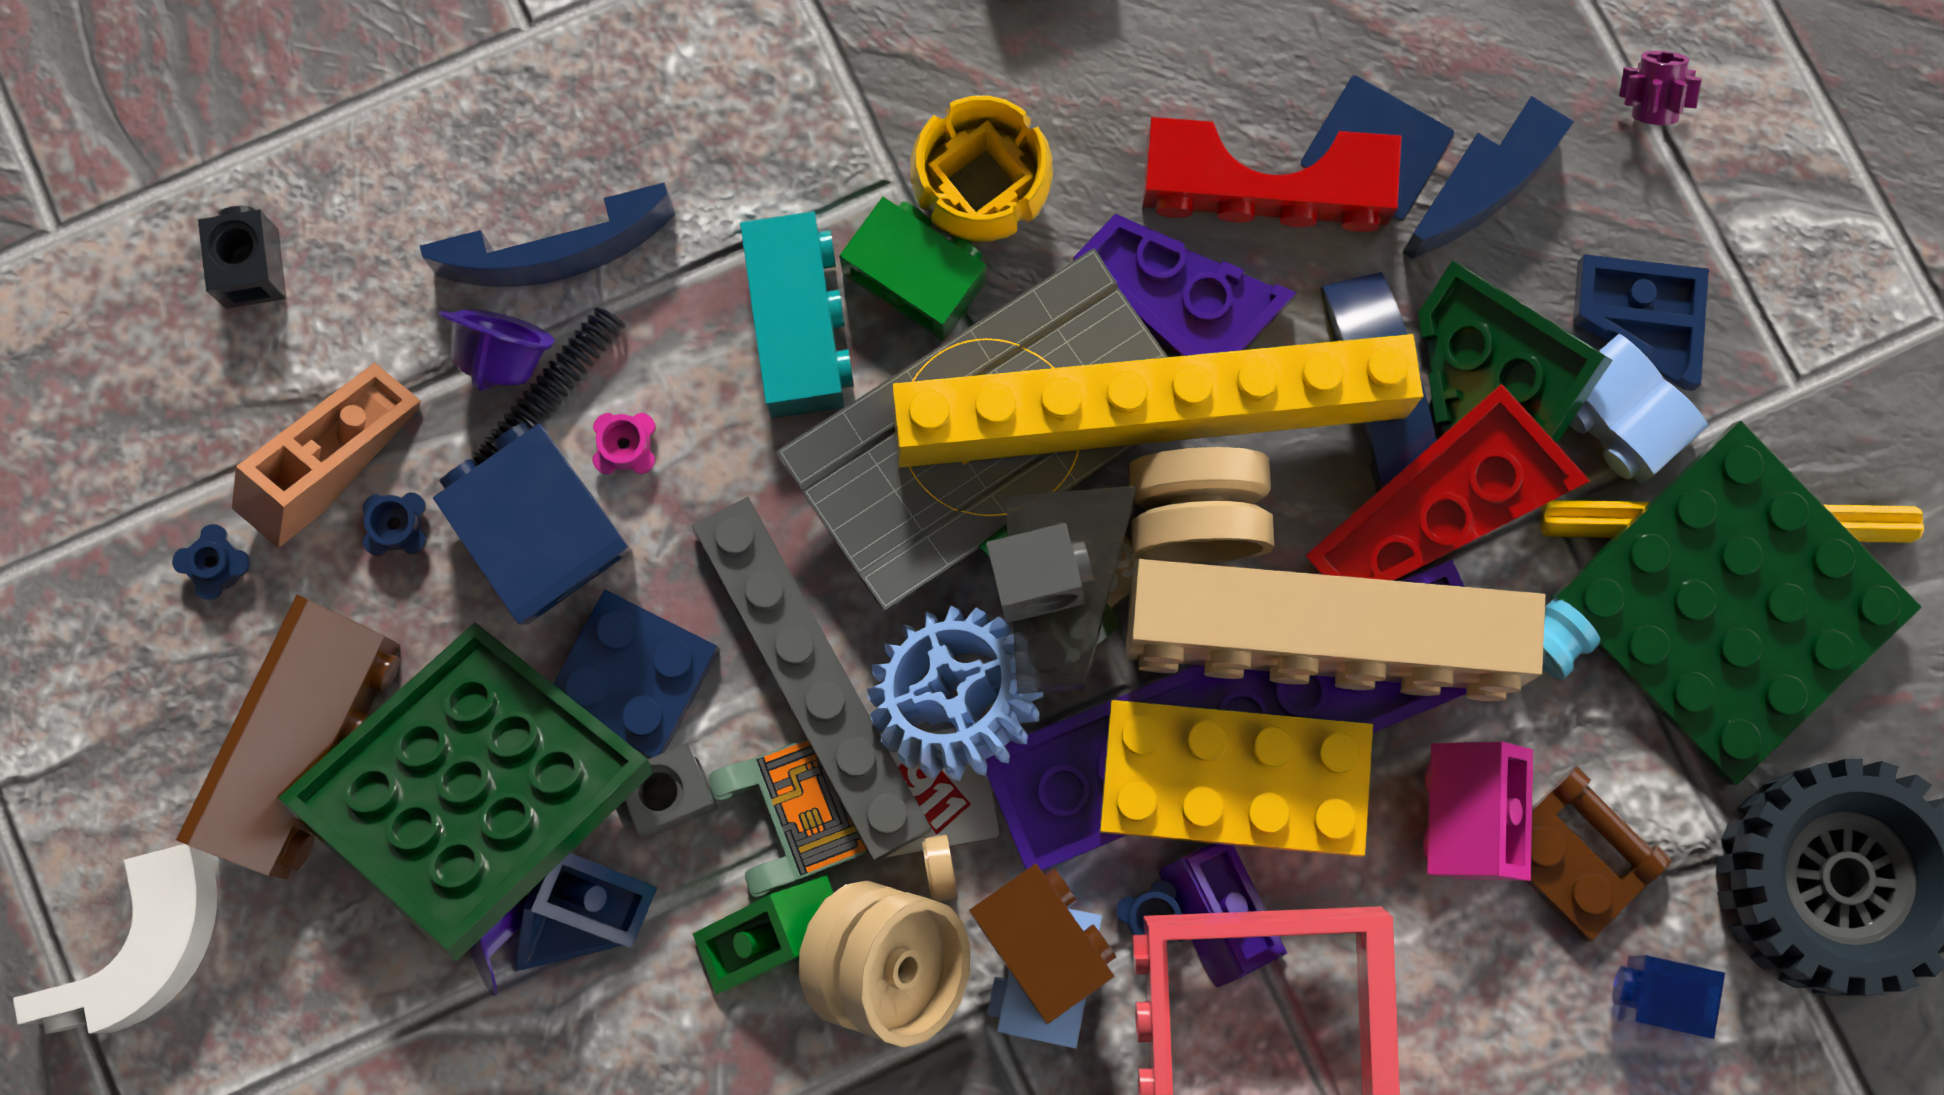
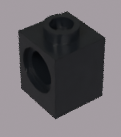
[198,206,287,309]

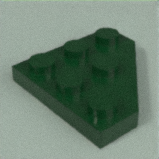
[1418,260,1613,444]

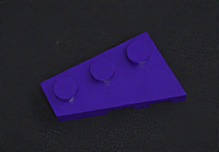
[1073,214,1297,357]

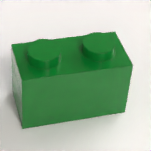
[839,196,986,342]

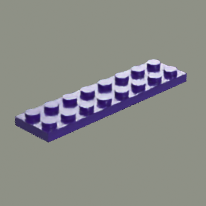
[985,559,1466,871]

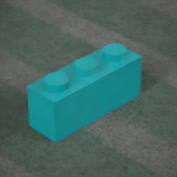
[740,211,854,419]

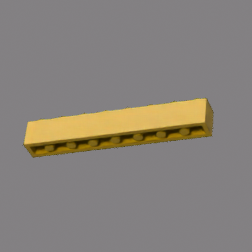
[892,334,1423,468]

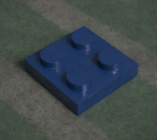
[553,589,720,758]

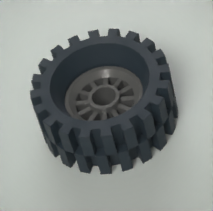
[1716,758,1944,996]

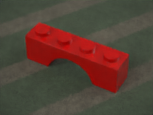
[1142,117,1402,232]

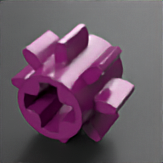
[1619,51,1702,125]

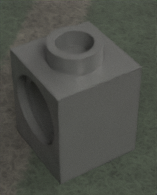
[986,523,1094,623]
[616,743,719,838]

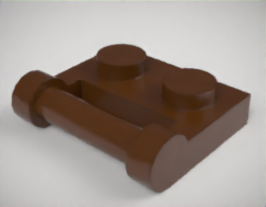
[1525,766,1672,942]

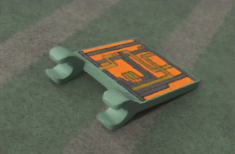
[709,714,871,898]

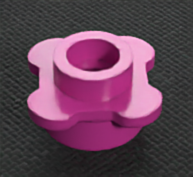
[592,413,656,475]

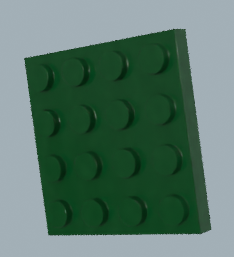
[1550,420,1922,785]
[278,622,654,963]

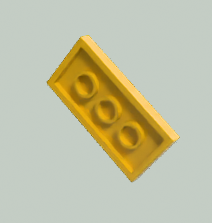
[1099,700,1373,857]

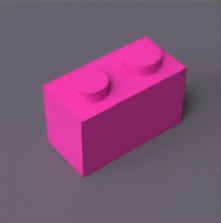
[1423,741,1533,881]

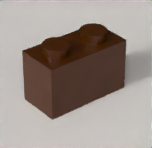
[969,863,1116,1024]

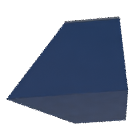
[515,852,658,972]

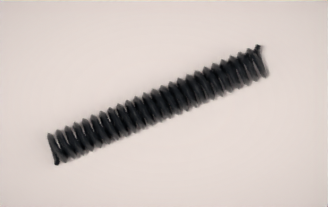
[465,307,626,467]

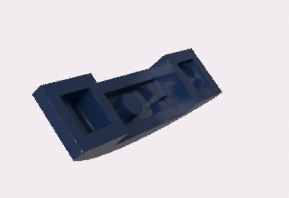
[420,182,675,287]
[1320,272,1437,493]

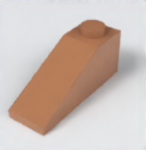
[231,362,421,548]

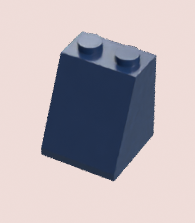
[432,422,633,625]

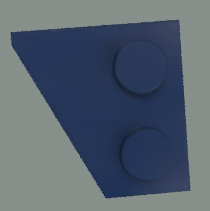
[1573,254,1709,391]

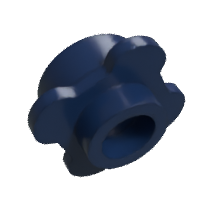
[362,492,427,556]
[172,524,250,600]
[1116,881,1185,942]

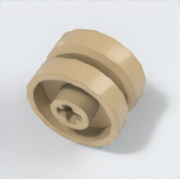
[1128,447,1275,564]
[799,881,970,1048]

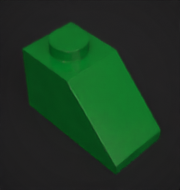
[692,875,833,995]

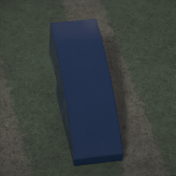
[1402,96,1575,259]

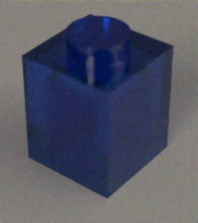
[1612,955,1725,1039]

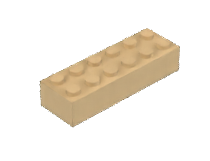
[1125,559,1546,701]

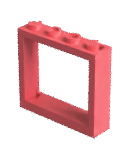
[1132,906,1400,1095]

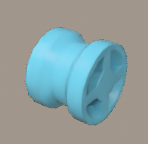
[1542,599,1600,680]

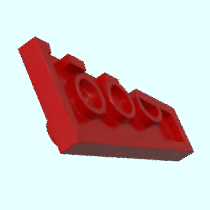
[1305,384,1590,581]

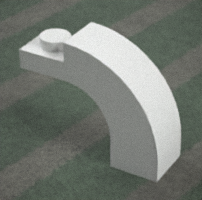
[13,844,217,1034]

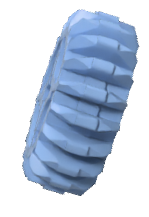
[867,606,1044,782]

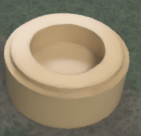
[922,834,958,902]

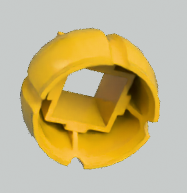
[910,96,1053,242]

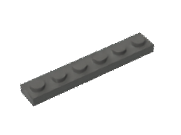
[692,497,931,863]

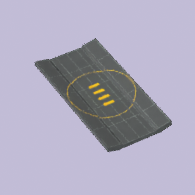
[776,248,1167,612]

